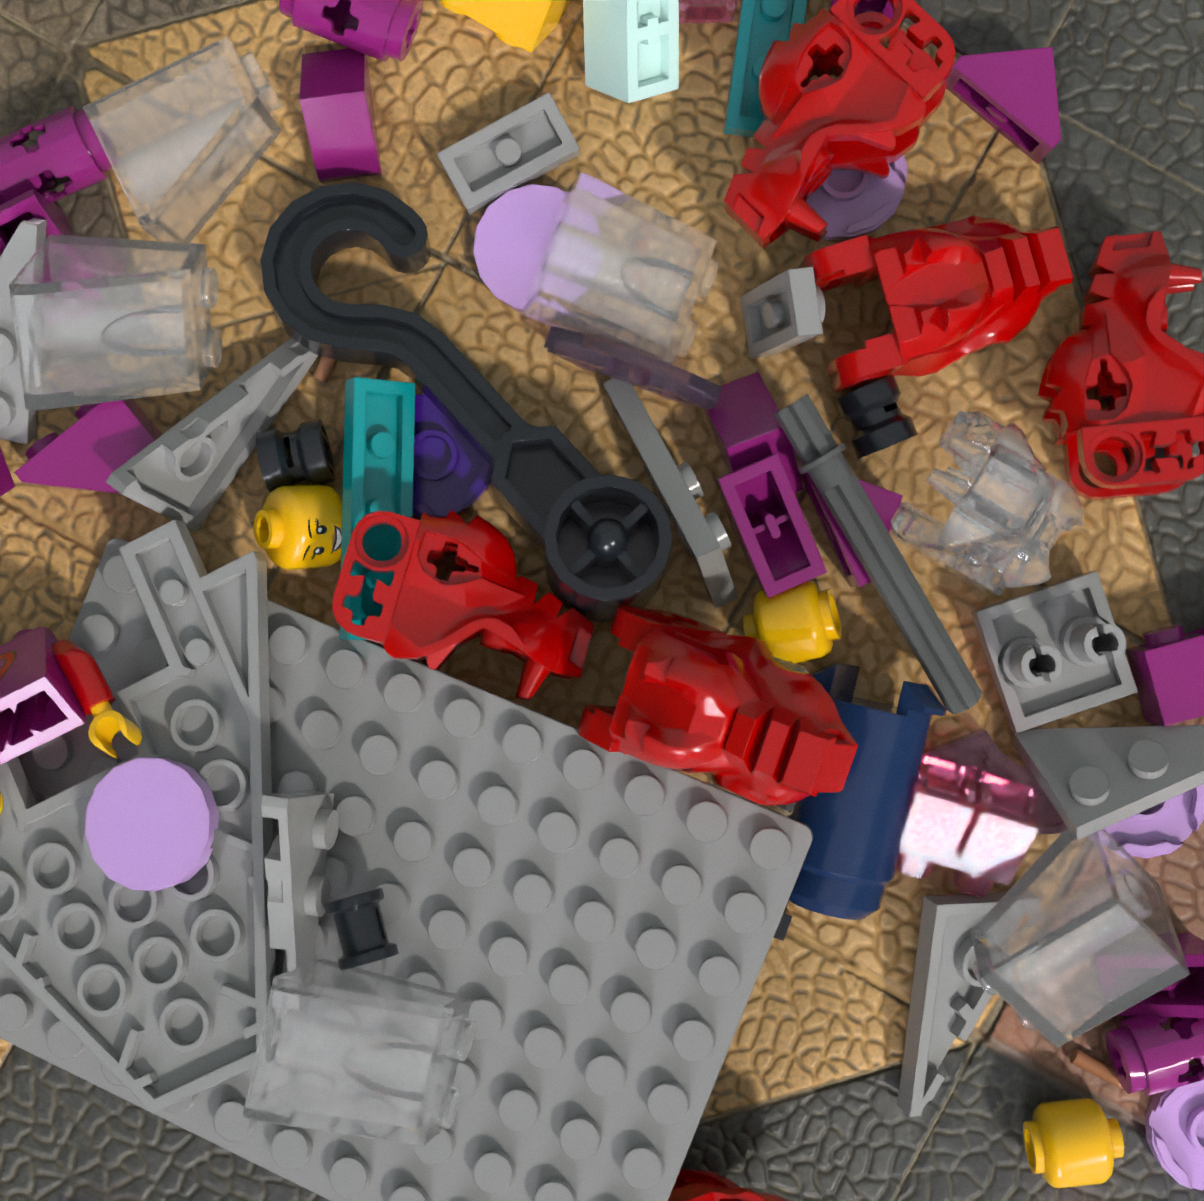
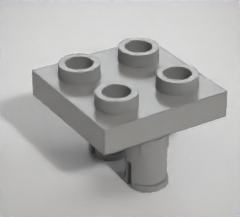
[971,571,1138,733]

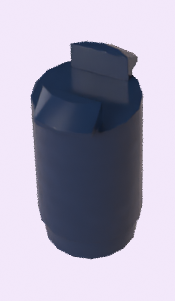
[788,662,947,920]

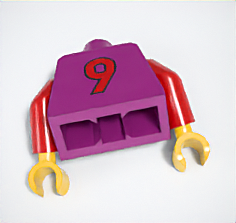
[0,627,142,814]

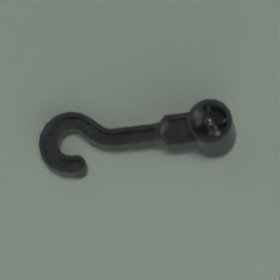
[260,182,672,623]

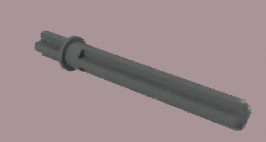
[774,394,982,714]

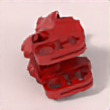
[724,0,956,249]
[798,216,1073,393]
[1037,231,1204,500]
[332,510,594,701]
[577,605,858,805]

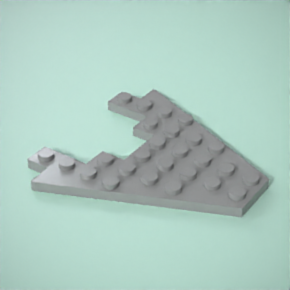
[0,519,278,1114]

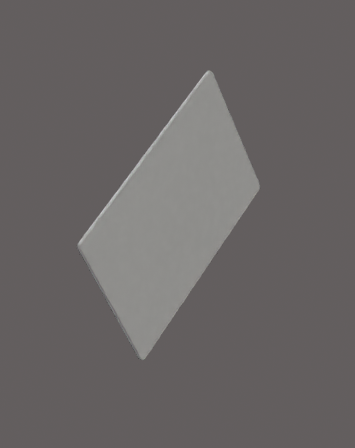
[0,538,813,1201]

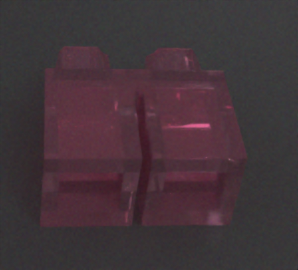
[897,754,1039,898]

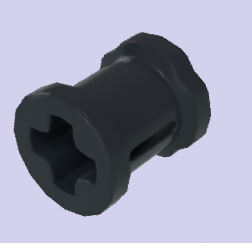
[323,888,399,970]

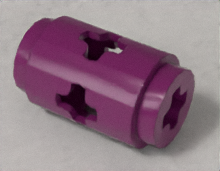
[279,0,423,62]
[0,105,121,205]
[1105,1015,1204,1096]

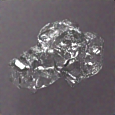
[890,411,1084,596]

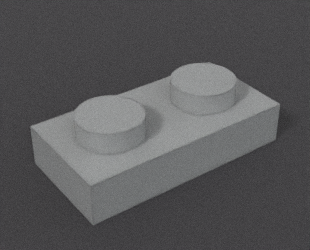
[437,92,580,215]
[740,267,825,359]

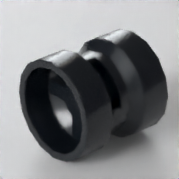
[834,375,918,459]
[256,419,335,493]

